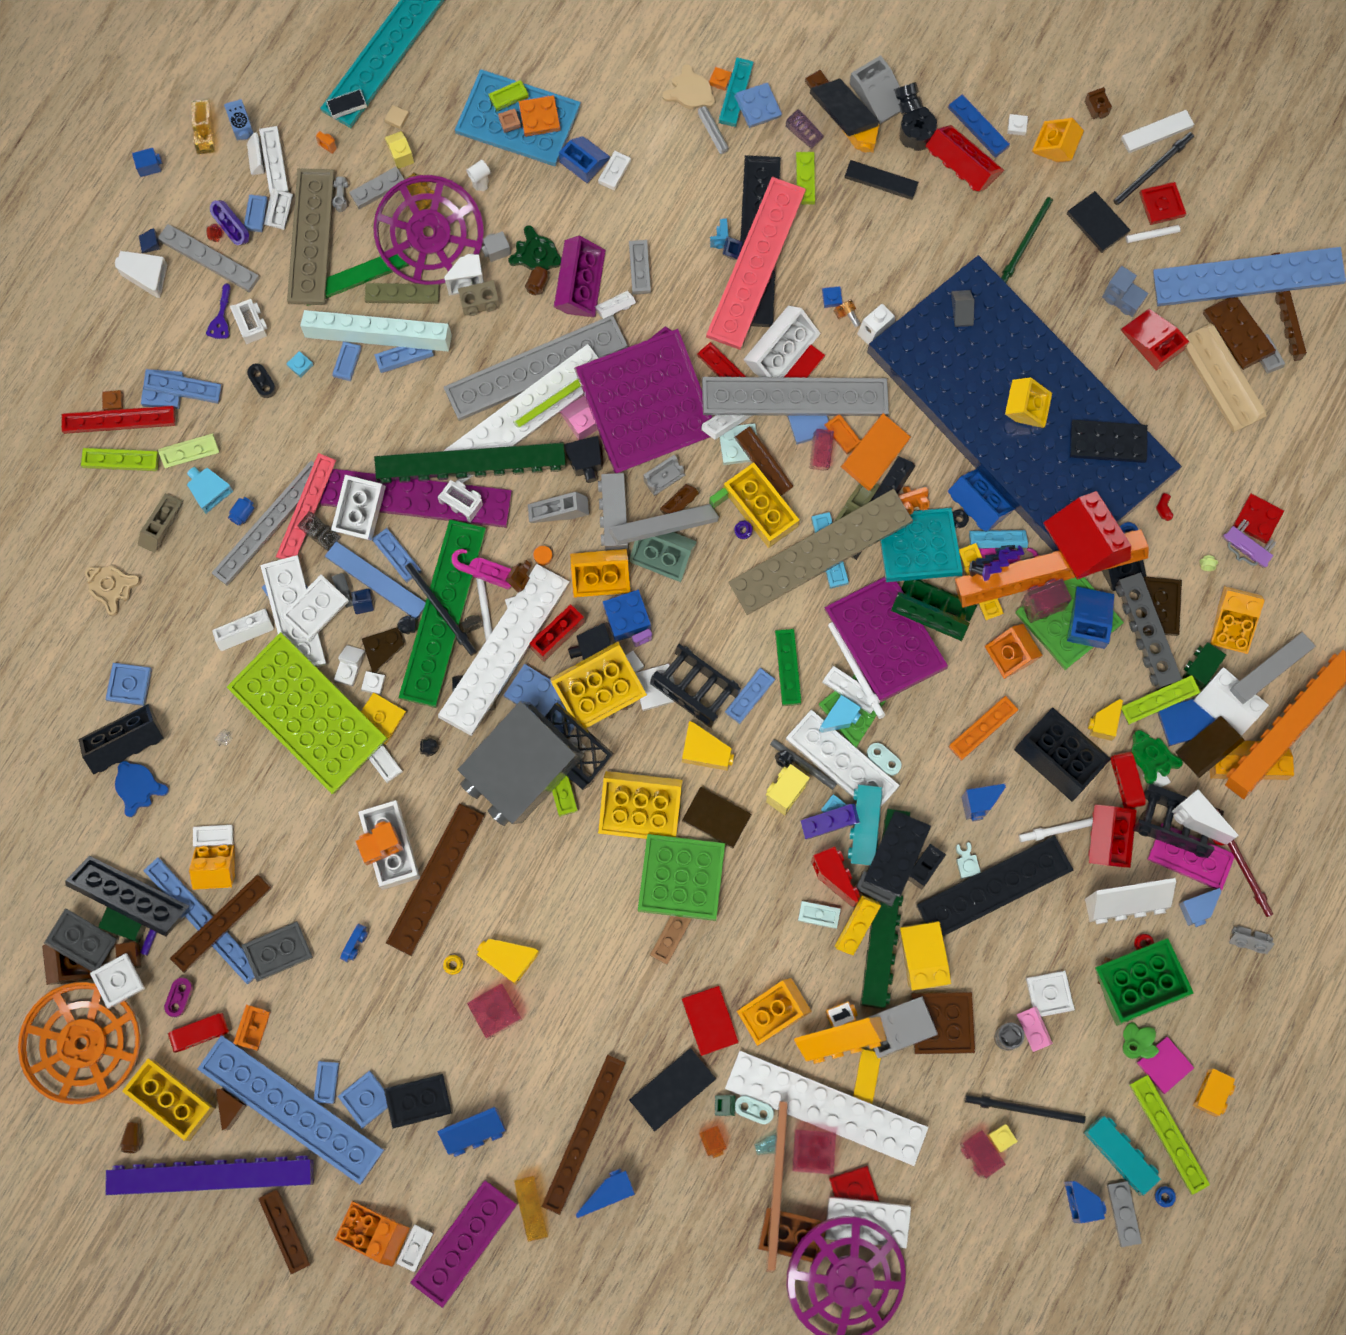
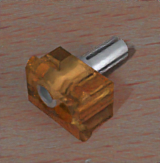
[833,299,860,327]

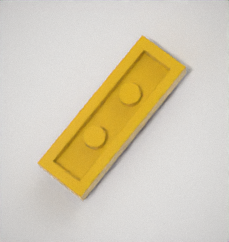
[835,896,881,956]

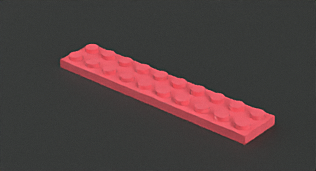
[706,177,806,350]

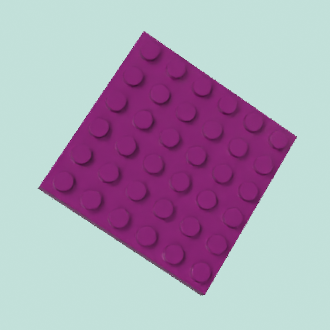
[574,329,712,474]

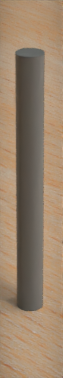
[770,739,837,790]

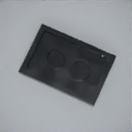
[1067,191,1130,253]
[383,1074,452,1129]

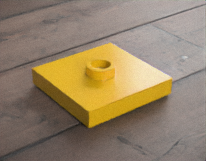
[361,692,406,745]

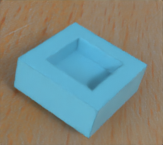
[287,351,313,378]
[821,794,847,813]

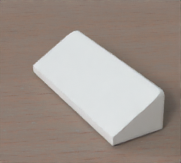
[212,608,274,651]

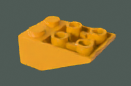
[1210,586,1265,654]

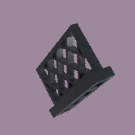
[545,703,614,790]

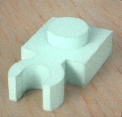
[956,842,981,879]

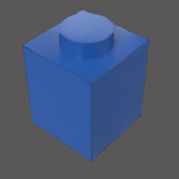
[132,148,163,177]

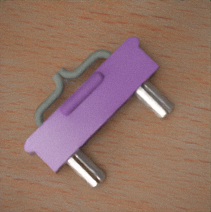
[1222,520,1276,568]

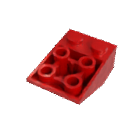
[1121,309,1189,371]
[811,847,860,908]

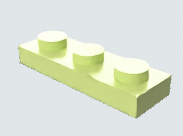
[158,434,219,468]

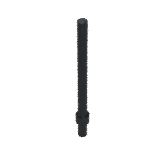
[1113,132,1194,206]
[405,563,477,656]
[964,1095,1086,1124]

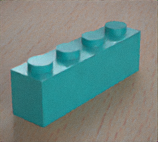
[848,785,883,865]
[1084,1116,1161,1196]

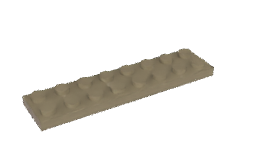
[287,168,335,305]

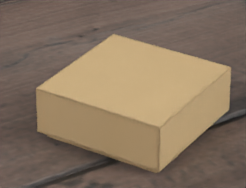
[384,105,409,129]

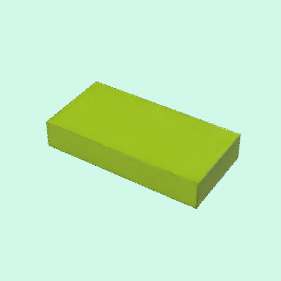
[488,80,529,112]

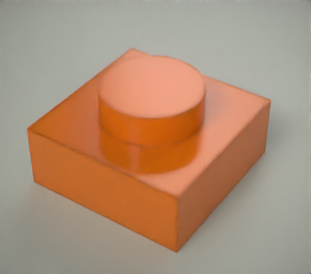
[709,67,732,91]
[315,131,337,154]

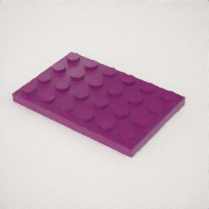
[824,577,948,703]

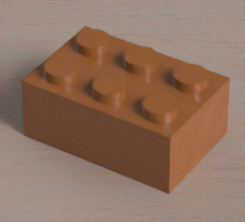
[757,1207,826,1262]

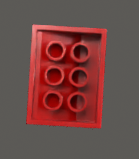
[1044,491,1131,580]

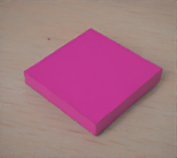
[1137,1037,1194,1094]

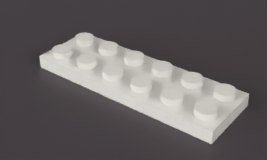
[260,555,326,667]
[786,710,900,807]

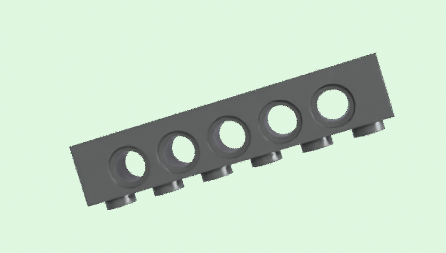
[1115,573,1182,690]

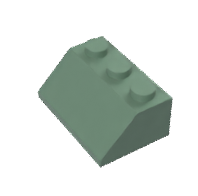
[628,532,697,582]

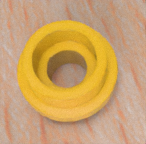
[443,955,463,975]

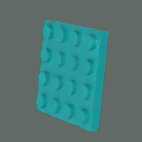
[880,508,963,582]

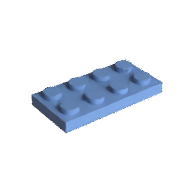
[504,664,575,735]

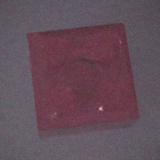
[1021,579,1072,623]
[467,983,523,1040]
[791,1130,836,1175]

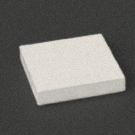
[636,664,675,711]
[90,953,145,1009]
[1026,971,1074,1017]

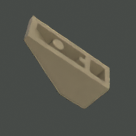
[138,493,183,553]

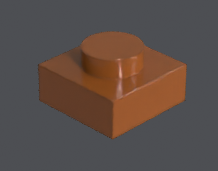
[102,390,123,411]

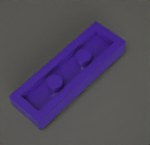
[800,804,860,839]

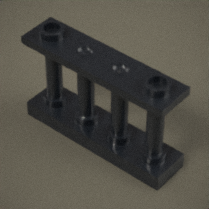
[650,644,741,728]
[1133,784,1224,859]

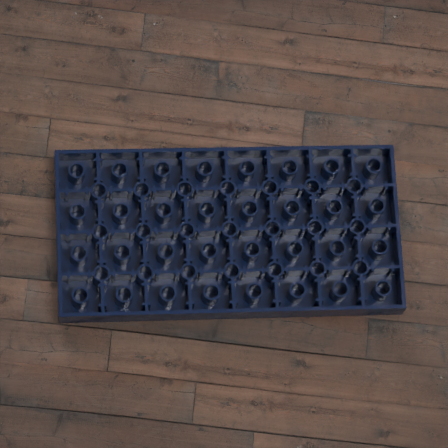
[867,255,1182,552]

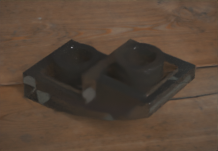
[297,512,341,551]

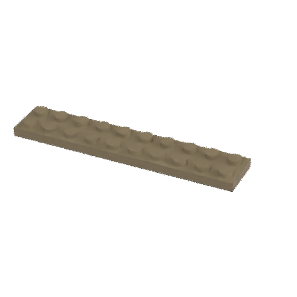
[728,489,913,615]

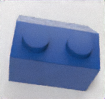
[961,784,1006,822]
[1064,1181,1107,1224]

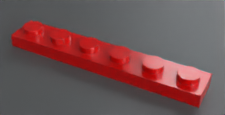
[61,406,175,434]

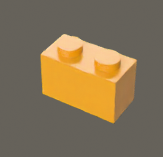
[1193,1068,1236,1117]

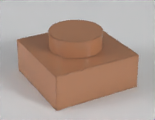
[498,109,521,133]

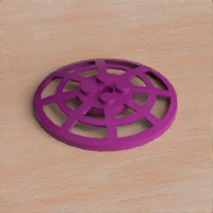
[373,175,484,285]
[786,1216,906,1335]

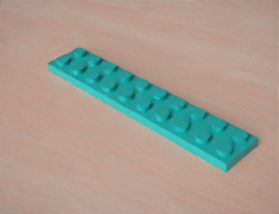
[320,0,445,128]

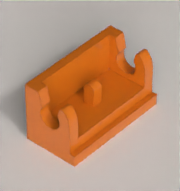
[233,1005,271,1051]

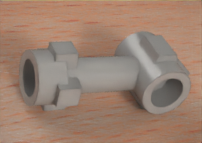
[332,177,348,212]

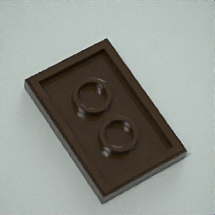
[1141,576,1182,636]
[1176,716,1245,778]
[682,787,752,849]

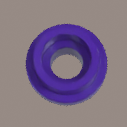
[734,520,753,540]

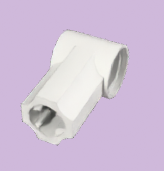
[466,160,491,191]

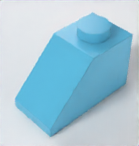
[819,695,861,733]

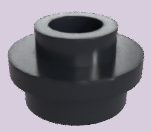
[952,510,969,528]
[775,750,793,768]

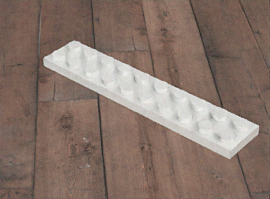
[444,344,598,484]
[438,564,569,736]
[725,1051,928,1166]

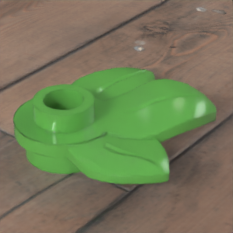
[1123,1022,1159,1059]

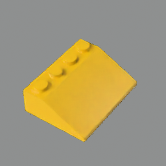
[550,642,647,728]
[598,771,683,839]

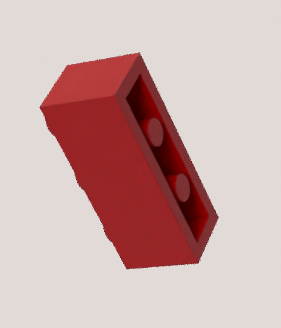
[529,604,585,662]

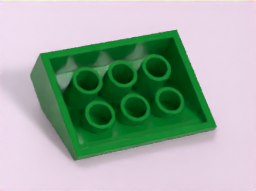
[1095,938,1194,1026]

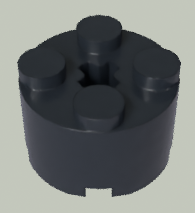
[899,107,937,151]

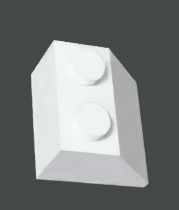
[445,254,484,295]

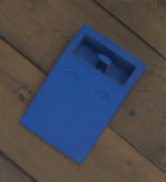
[1067,587,1114,649]

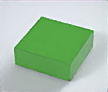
[709,488,729,509]

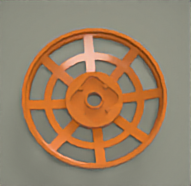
[18,982,140,1105]

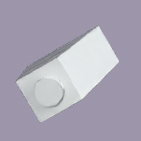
[115,251,167,298]

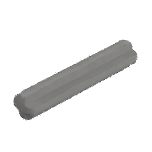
[698,106,728,154]

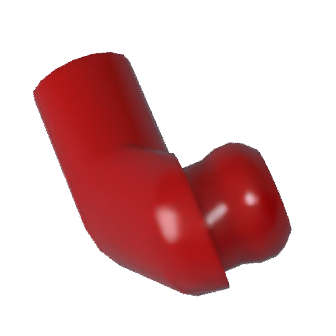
[1156,493,1174,521]

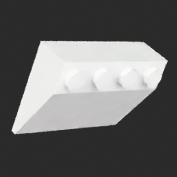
[1085,878,1176,924]

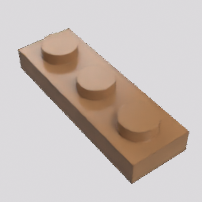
[650,916,693,965]

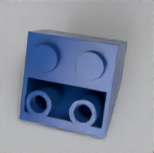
[559,136,610,183]

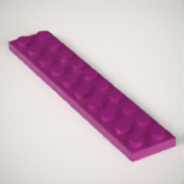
[320,469,512,528]

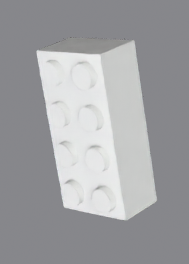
[358,800,420,890]

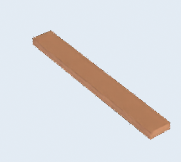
[766,1102,788,1273]

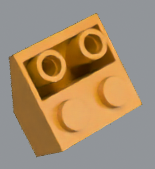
[189,845,235,890]

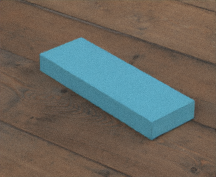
[969,530,1028,548]

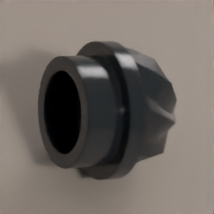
[397,616,415,635]
[420,737,439,757]

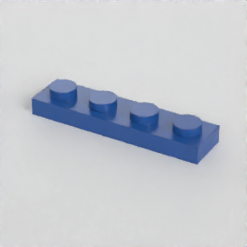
[948,94,1010,158]

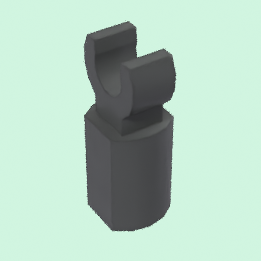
[332,573,353,608]

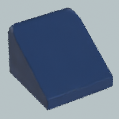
[139,228,160,253]
[722,237,743,260]
[351,588,374,614]

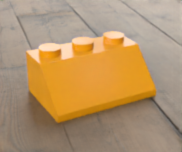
[570,549,630,598]

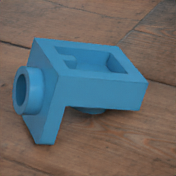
[710,219,728,249]

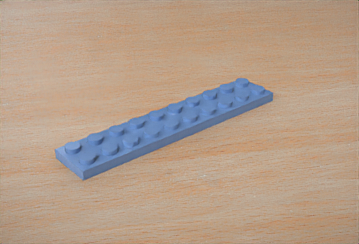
[1153,247,1346,307]
[197,1035,385,1185]

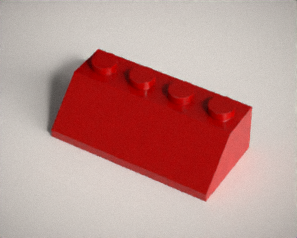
[925,125,1004,192]

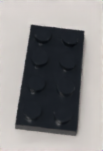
[1070,420,1148,463]
[864,811,931,898]

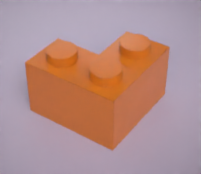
[355,821,404,866]

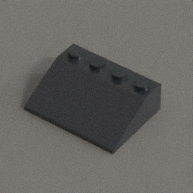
[1013,707,1111,802]

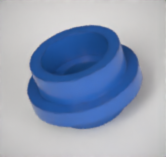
[1155,1186,1176,1207]

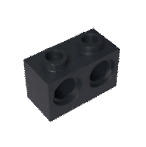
[908,844,946,890]

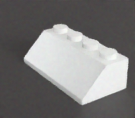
[743,306,821,378]

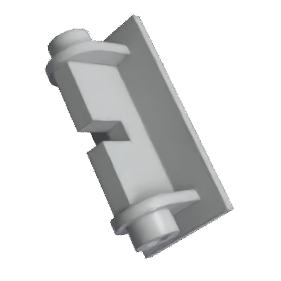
[1229,925,1274,954]

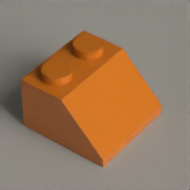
[984,624,1043,679]

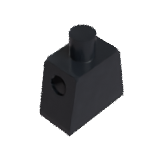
[564,435,602,483]
[568,623,611,660]

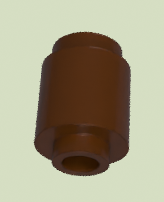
[525,267,548,295]

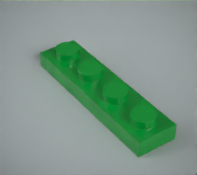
[775,629,801,706]

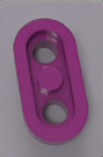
[164,978,193,1018]

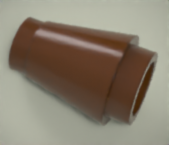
[120,1122,140,1153]

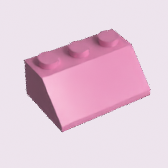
[560,395,598,440]

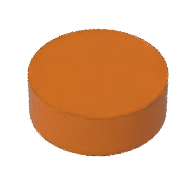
[533,546,553,566]

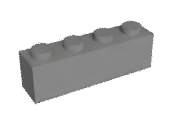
[598,473,628,551]

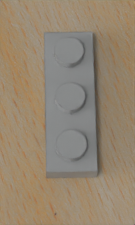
[349,167,405,209]
[629,240,651,295]
[1107,1181,1142,1247]

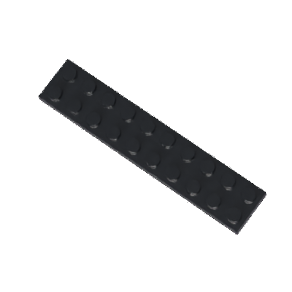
[740,155,781,327]

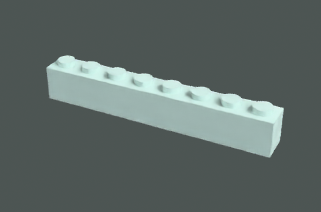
[300,310,452,352]

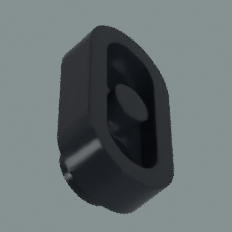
[247,363,276,398]

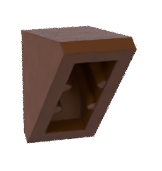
[216,1089,247,1131]

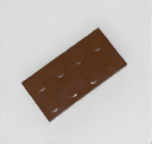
[1203,297,1276,370]

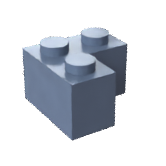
[1102,266,1149,317]

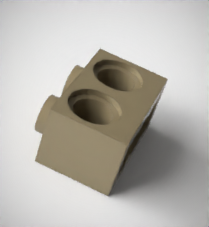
[458,280,500,316]

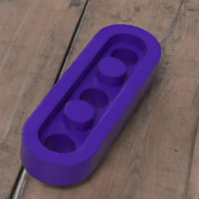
[210,200,249,245]

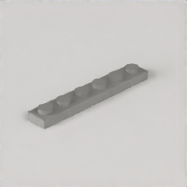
[158,224,260,293]

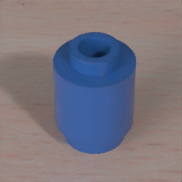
[228,497,255,526]

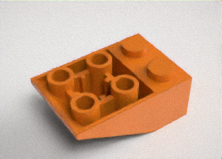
[334,1201,410,1267]

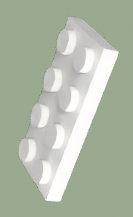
[825,1196,911,1248]

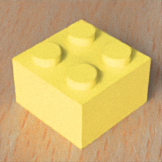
[766,764,810,816]

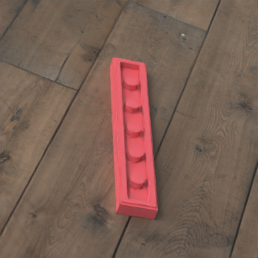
[276,453,336,559]

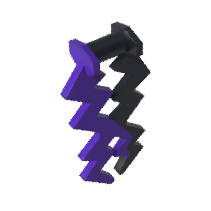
[969,545,1024,581]

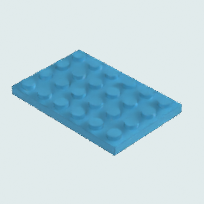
[455,69,581,167]

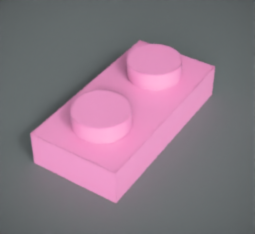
[1017,1006,1053,1052]

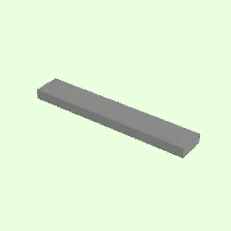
[609,504,719,545]
[1230,632,1315,704]

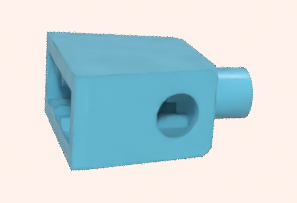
[187,467,233,514]

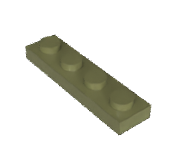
[365,283,439,304]

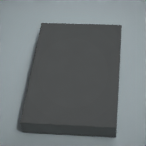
[44,908,117,972]
[241,922,313,982]

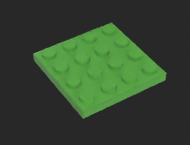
[1015,577,1124,670]
[638,834,725,921]

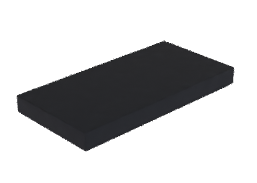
[810,78,879,137]
[629,1048,716,1132]

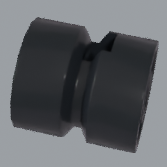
[894,82,923,114]

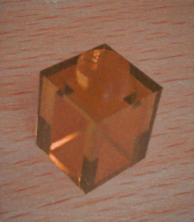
[699,1125,727,1159]

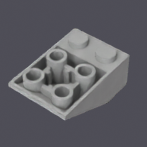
[849,55,901,124]
[869,997,938,1058]

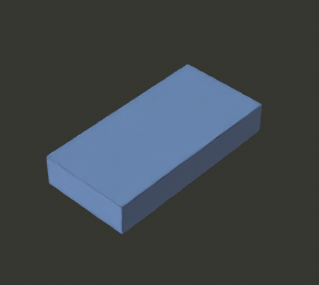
[244,195,268,232]
[332,341,362,381]
[314,1061,339,1104]

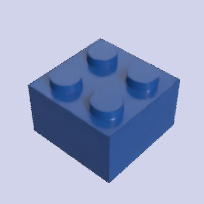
[602,589,651,642]

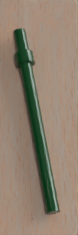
[1001,197,1053,283]

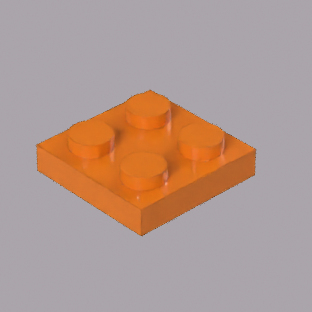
[519,95,560,137]

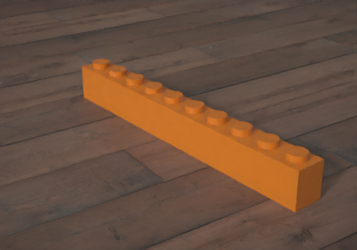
[955,529,1149,608]
[1225,650,1346,800]

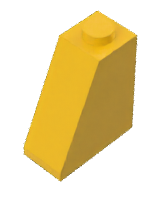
[682,721,734,771]
[476,939,540,985]

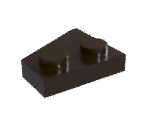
[362,627,404,673]

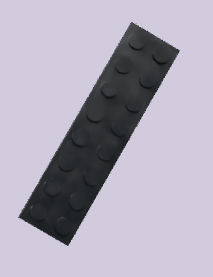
[916,836,1074,937]

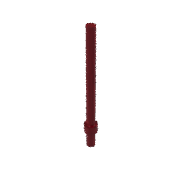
[1216,809,1273,917]

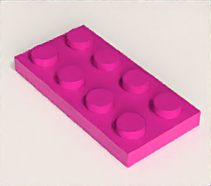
[1147,823,1234,890]

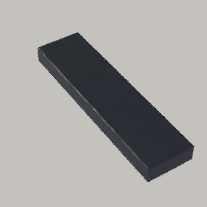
[844,160,919,200]

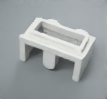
[230,299,268,344]
[438,480,483,523]

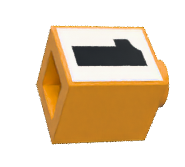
[825,1001,858,1028]

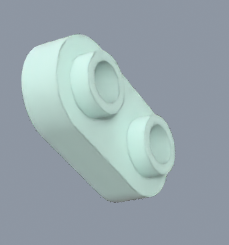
[867,743,901,776]
[735,1096,774,1124]

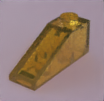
[514,1176,548,1242]

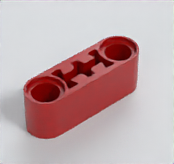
[1111,751,1146,809]
[168,1013,229,1053]

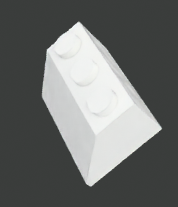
[1193,667,1269,736]

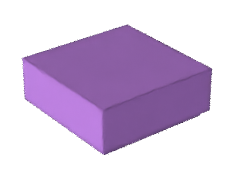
[632,629,652,647]

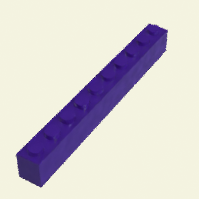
[105,1156,314,1195]

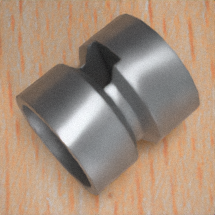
[994,1023,1025,1051]

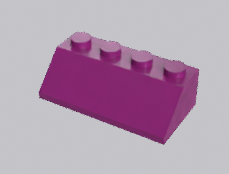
[554,235,606,317]

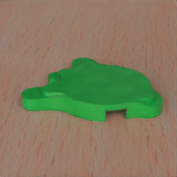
[1132,730,1183,784]

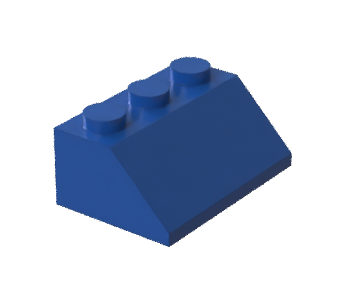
[947,469,1015,532]
[437,1107,506,1157]

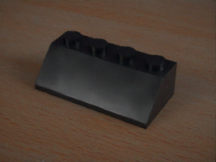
[78,704,164,775]

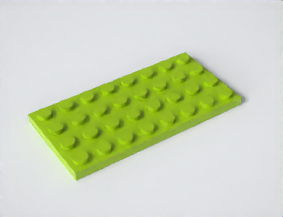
[227,632,388,795]

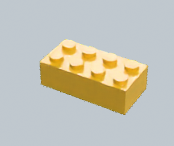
[723,462,800,548]
[122,1058,215,1141]

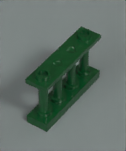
[891,580,977,642]

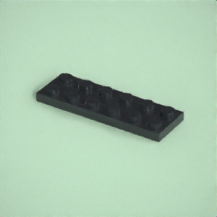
[65,856,189,937]

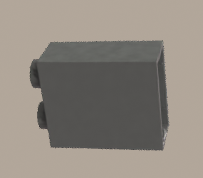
[457,701,585,826]

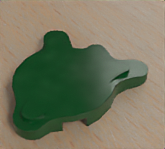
[508,225,562,271]

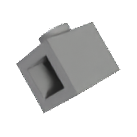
[481,231,511,262]

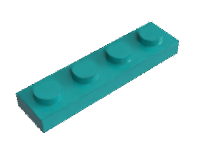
[718,57,754,127]

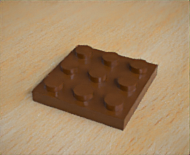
[911,992,975,1055]

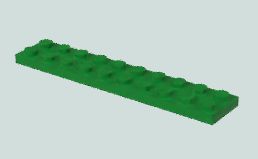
[398,519,486,708]

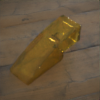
[191,99,215,155]

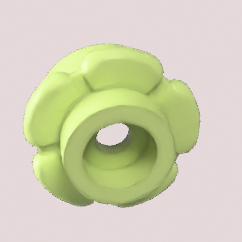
[1199,555,1218,571]

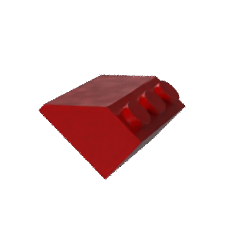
[1088,805,1137,868]

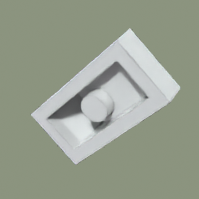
[334,645,365,687]

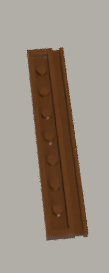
[386,803,485,957]

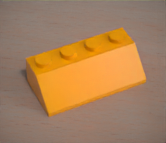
[1210,741,1294,780]
[794,1017,887,1064]

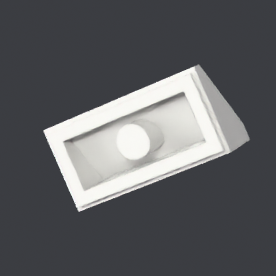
[247,133,265,175]
[264,189,293,230]

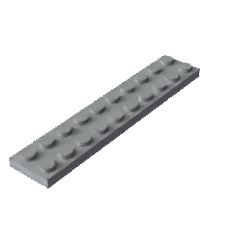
[444,315,628,421]
[702,377,889,416]

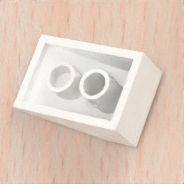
[1172,790,1239,845]

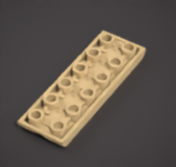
[1184,323,1266,433]

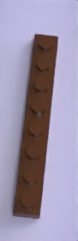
[541,1055,626,1215]

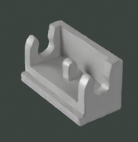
[643,455,685,496]

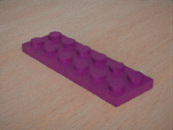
[410,1180,517,1308]

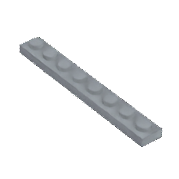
[212,461,314,586]

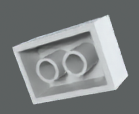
[331,475,386,541]

